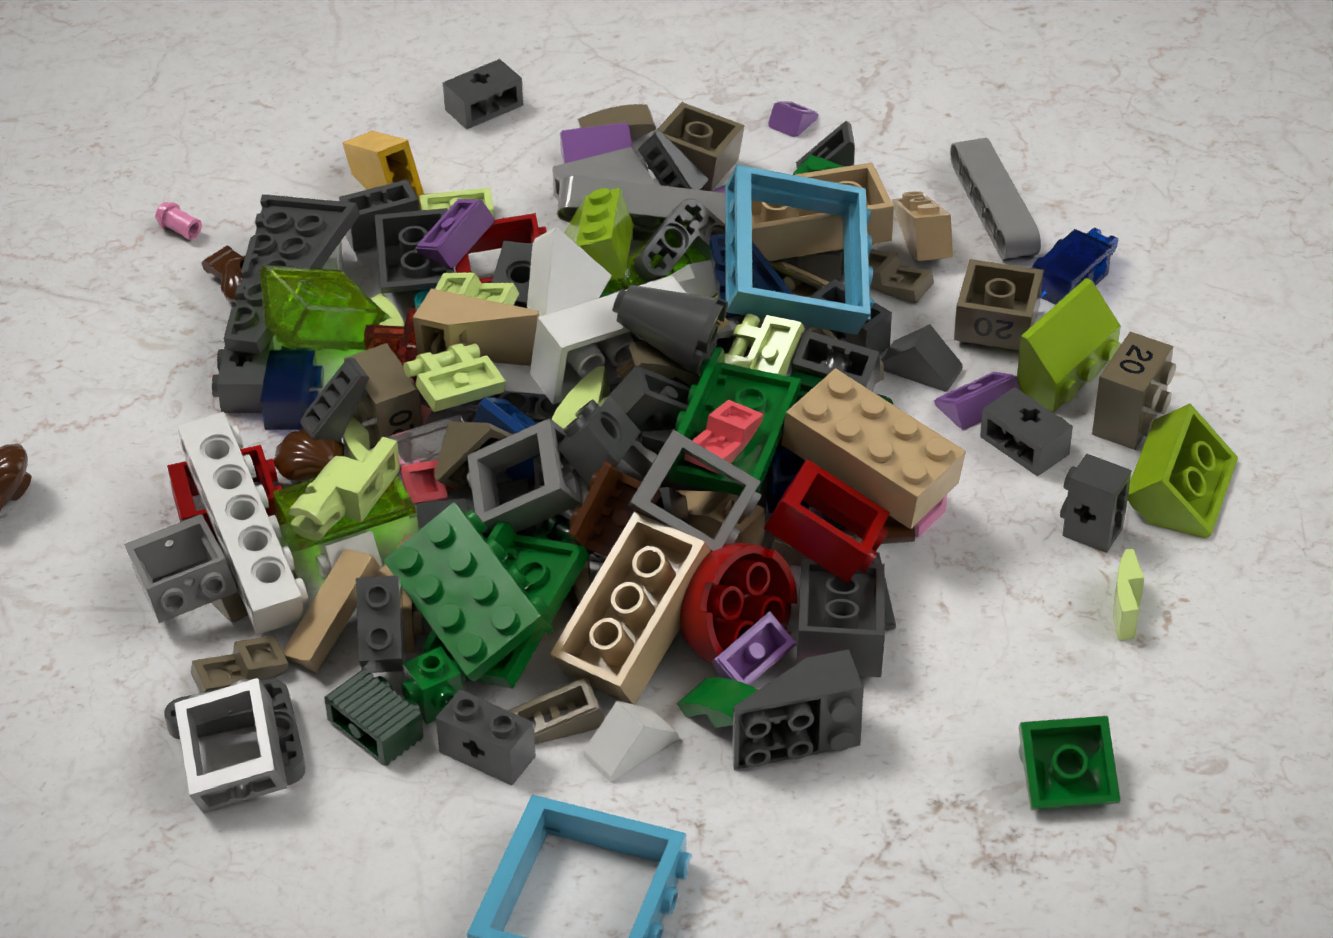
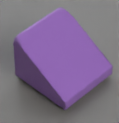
[768,102,819,137]

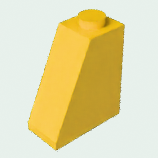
[342,130,424,209]

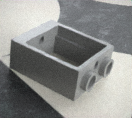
[467,418,582,534]
[628,430,761,551]
[124,514,238,623]
[174,678,287,813]

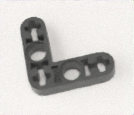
[634,198,725,282]
[164,679,305,785]

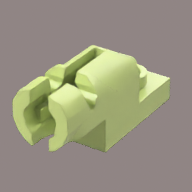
[289,437,400,540]

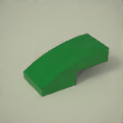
[676,677,758,728]

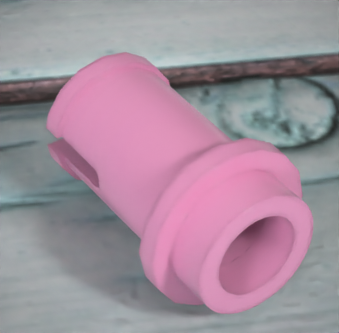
[155,202,202,240]

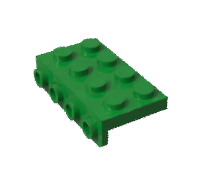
[669,347,801,496]
[383,502,554,682]
[423,521,590,689]

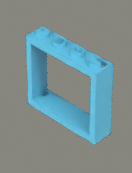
[725,165,874,334]
[467,794,692,938]

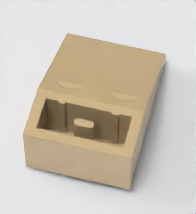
[413,288,540,366]

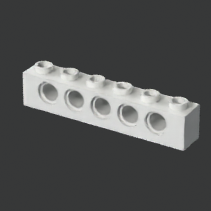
[178,412,309,635]

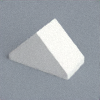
[584,701,679,782]

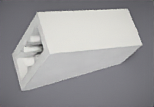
[527,227,612,316]

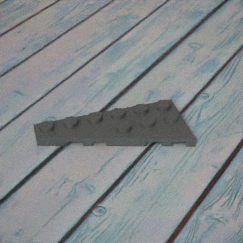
[223,194,360,354]

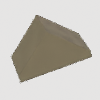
[434,421,513,490]

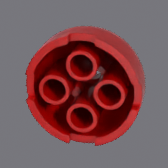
[680,542,798,665]

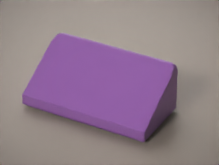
[560,123,633,164]
[415,199,494,268]
[934,372,1021,429]
[712,611,797,685]

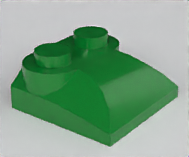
[1018,716,1121,810]

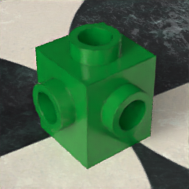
[401,646,466,725]

